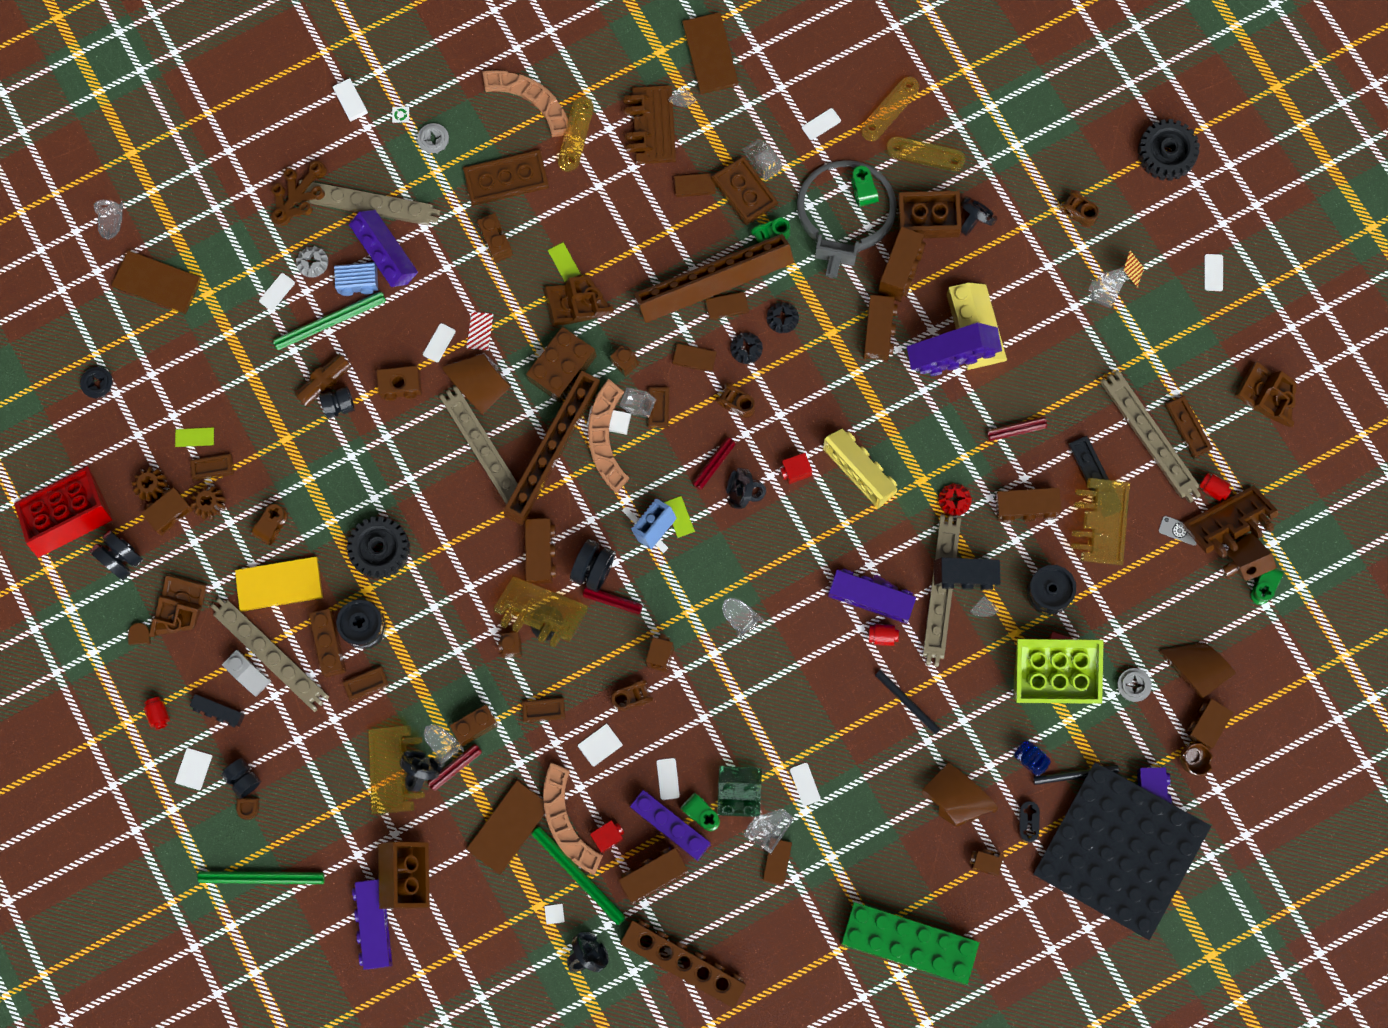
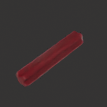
[987,417,1047,441]
[693,437,735,490]
[583,587,643,615]
[427,744,482,791]

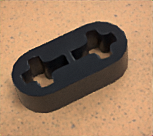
[1019,801,1040,843]

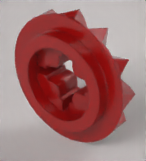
[938,483,972,516]

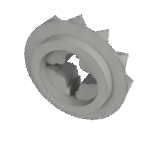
[417,123,449,154]
[296,246,328,277]
[1117,668,1152,702]

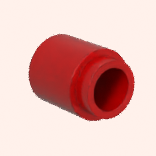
[1199,473,1232,501]
[868,624,899,646]
[143,697,170,730]

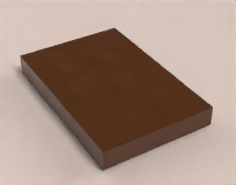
[711,156,779,225]

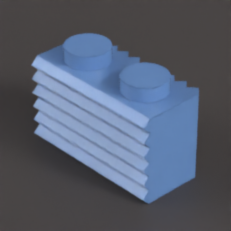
[334,262,378,296]
[631,499,677,549]

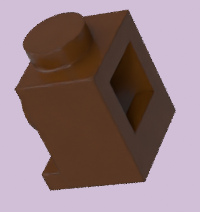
[610,346,640,377]
[498,632,522,659]
[969,849,1004,876]

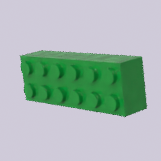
[841,902,980,985]

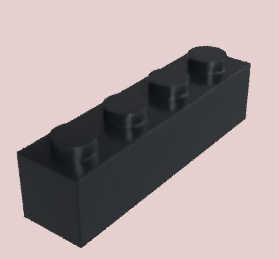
[190,694,245,728]

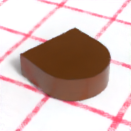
[128,623,151,646]
[236,798,260,820]

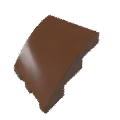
[544,276,614,326]
[442,353,511,414]
[1235,362,1297,427]
[149,574,208,637]
[1160,643,1236,699]
[922,763,998,827]

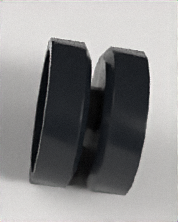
[89,530,144,581]
[570,539,616,592]
[1027,565,1076,615]
[336,600,387,650]

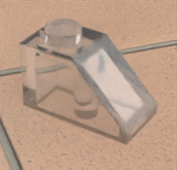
[743,139,782,181]
[1088,267,1127,309]
[744,809,794,854]

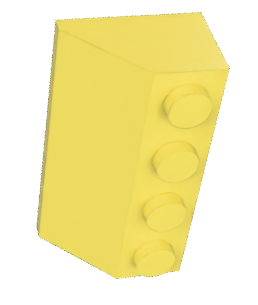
[947,283,1007,370]
[823,429,897,509]

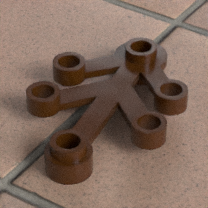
[271,161,327,226]

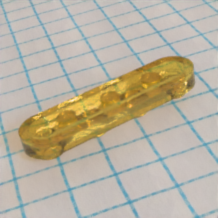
[862,77,919,141]
[558,96,594,172]
[886,137,965,171]

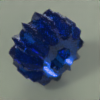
[1014,741,1051,776]

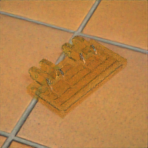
[1071,478,1130,566]
[494,577,588,648]
[369,726,425,815]

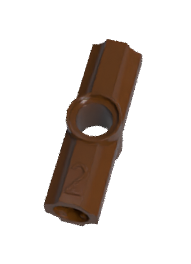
[294,353,352,407]

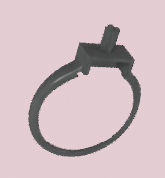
[797,160,897,279]

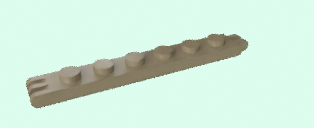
[298,180,440,225]
[1100,370,1201,503]
[439,386,518,505]
[923,515,961,667]
[210,597,329,712]

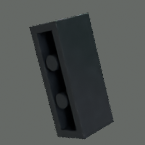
[934,557,1001,591]

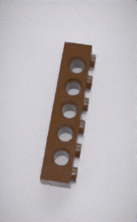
[620,920,746,1008]

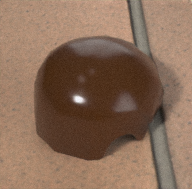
[1180,742,1213,776]

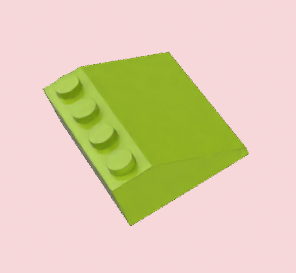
[1014,639,1103,704]

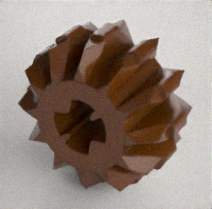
[132,467,168,502]
[191,485,227,520]

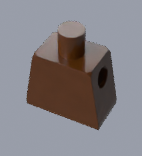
[1221,532,1277,581]

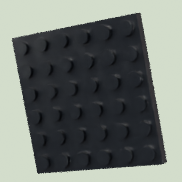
[1033,762,1211,941]

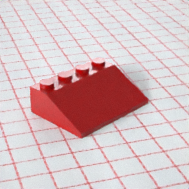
[14,466,112,558]

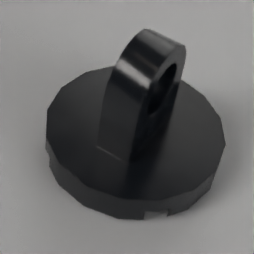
[960,196,997,236]
[726,467,766,509]
[399,750,442,792]
[566,931,609,972]

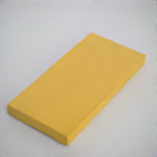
[235,557,323,612]

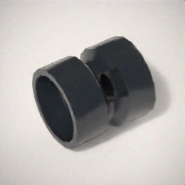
[319,386,355,419]
[221,758,261,798]

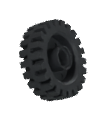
[1138,119,1200,181]
[347,516,410,579]

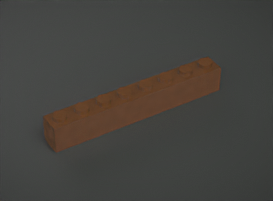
[634,234,794,323]
[504,371,600,525]

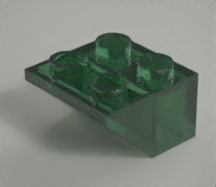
[718,766,762,817]

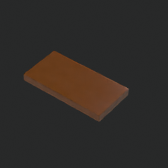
[682,12,739,94]
[463,150,549,206]
[111,251,202,315]
[466,781,545,875]

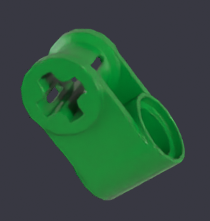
[851,166,879,207]
[751,217,791,243]
[1250,568,1284,605]
[680,792,720,831]

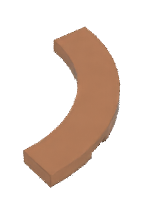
[483,70,571,137]
[588,379,630,494]
[543,763,603,875]

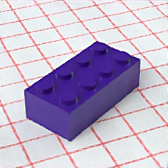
[907,322,1002,376]

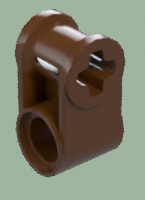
[1059,190,1099,227]
[715,383,755,418]
[251,504,288,545]
[612,680,653,711]

